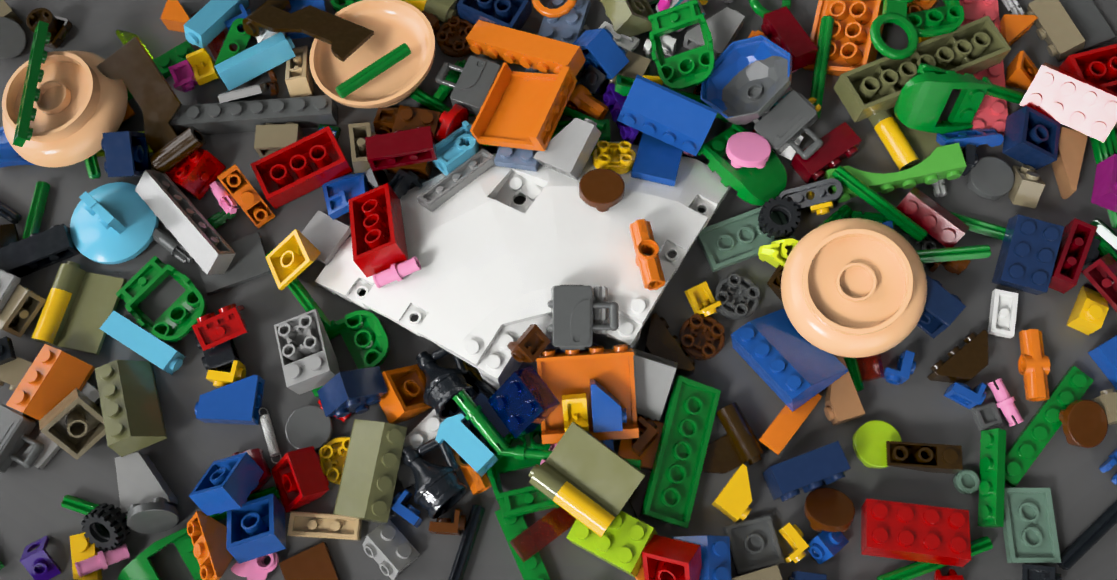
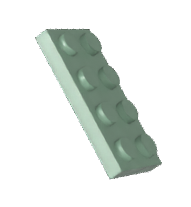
[697,206,796,272]

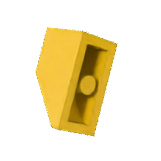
[1066,286,1109,335]
[712,464,752,522]

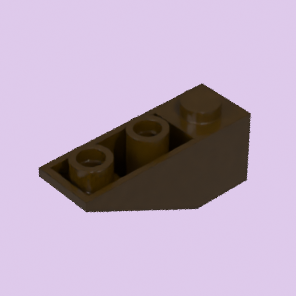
[886,441,963,474]

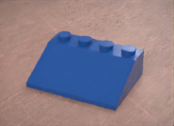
[731,308,848,412]

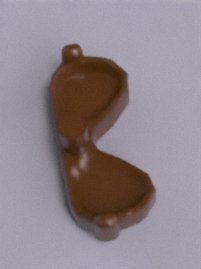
[266,69,279,96]

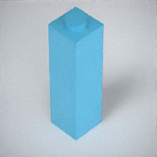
[184,0,249,48]
[215,32,295,91]
[100,311,186,375]

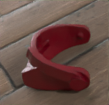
[232,448,271,495]

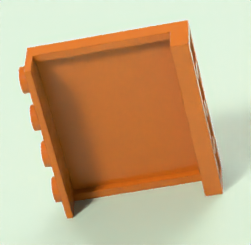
[470,62,577,151]
[536,344,639,444]

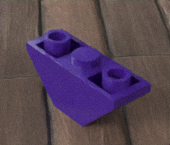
[603,83,639,145]

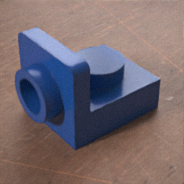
[944,382,987,409]
[391,489,423,528]

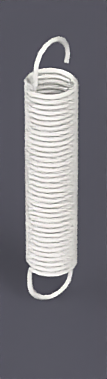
[259,408,282,464]

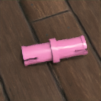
[373,256,421,288]
[987,378,1024,427]
[75,543,130,578]

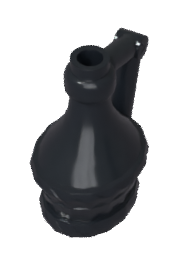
[416,348,475,419]
[402,437,467,519]

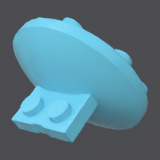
[70,182,159,265]

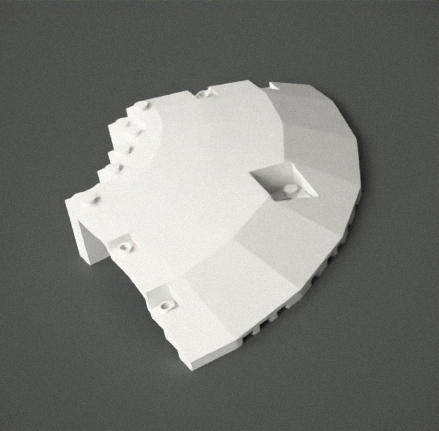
[315,142,731,393]

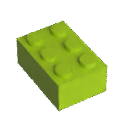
[566,511,658,577]

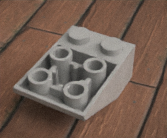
[274,309,340,395]

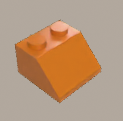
[379,364,432,424]

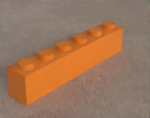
[466,20,586,77]

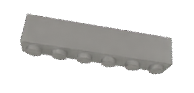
[135,170,236,275]

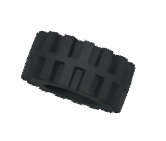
[758,196,801,240]
[81,503,131,551]

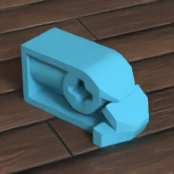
[432,120,479,176]
[435,414,499,477]

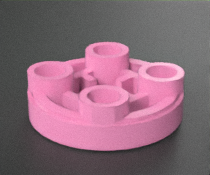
[726,132,771,169]

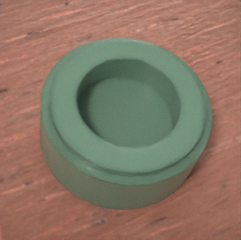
[953,469,980,494]

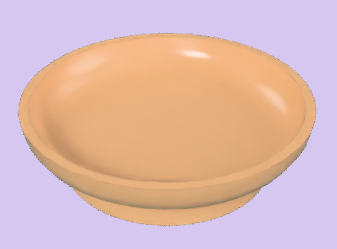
[309,0,435,109]
[2,51,128,167]
[781,218,927,358]

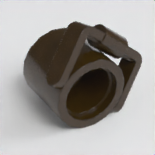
[26,8,73,49]

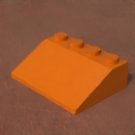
[803,0,884,77]

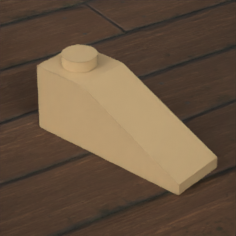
[285,46,313,98]

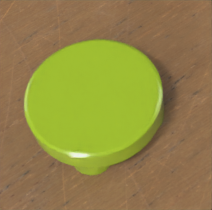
[852,420,902,469]

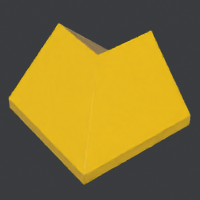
[265,229,321,290]

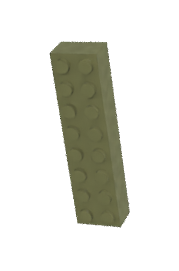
[834,16,1011,123]

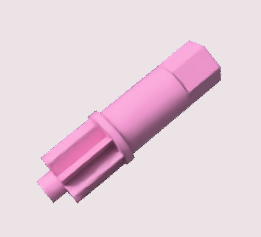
[210,181,239,214]

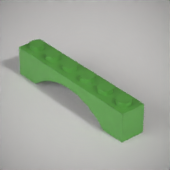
[824,143,967,203]

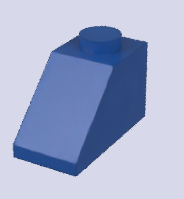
[590,379,627,433]

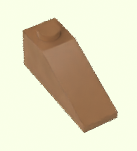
[1051,127,1088,199]
[824,355,865,426]

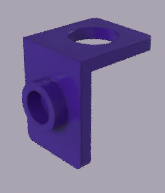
[20,536,61,580]

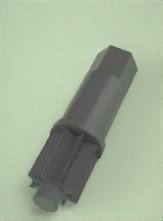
[152,228,194,264]

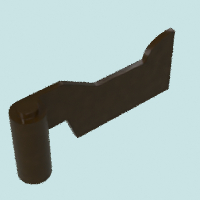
[242,0,374,62]
[96,37,206,173]
[629,402,765,518]

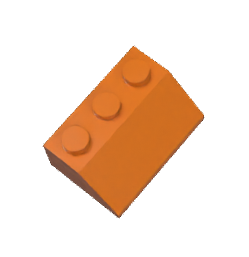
[6,344,95,420]

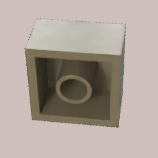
[39,388,106,460]

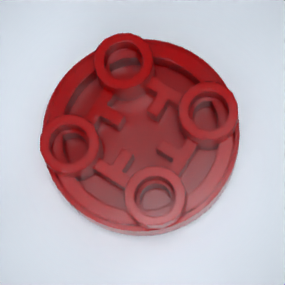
[435,103,469,142]

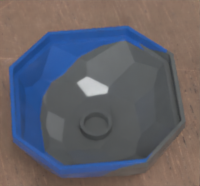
[700,35,792,125]

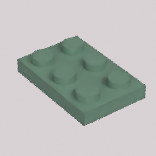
[1003,488,1061,563]

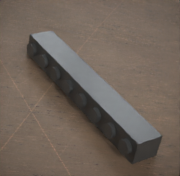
[170,95,338,136]

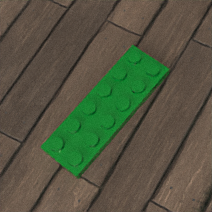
[641,375,721,528]

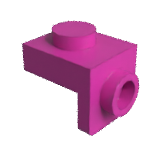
[168,59,198,92]

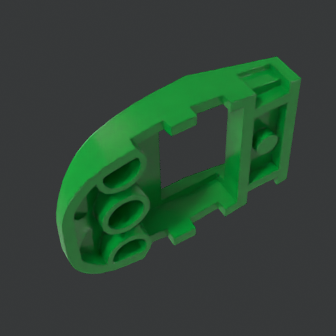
[648,0,715,90]
[907,0,965,37]
[894,70,993,134]
[698,124,787,206]
[116,256,207,342]
[312,310,389,398]
[487,419,560,520]
[117,527,202,580]

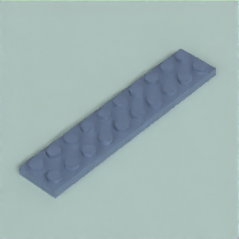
[494,0,591,172]

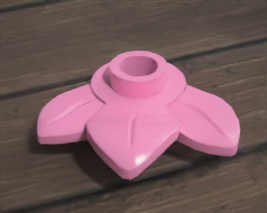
[231,552,279,580]

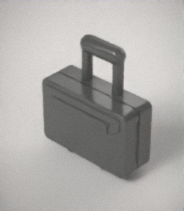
[435,55,501,116]
[754,90,823,160]
[547,285,619,349]
[0,404,44,473]

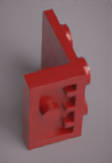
[166,148,226,200]
[192,303,249,351]

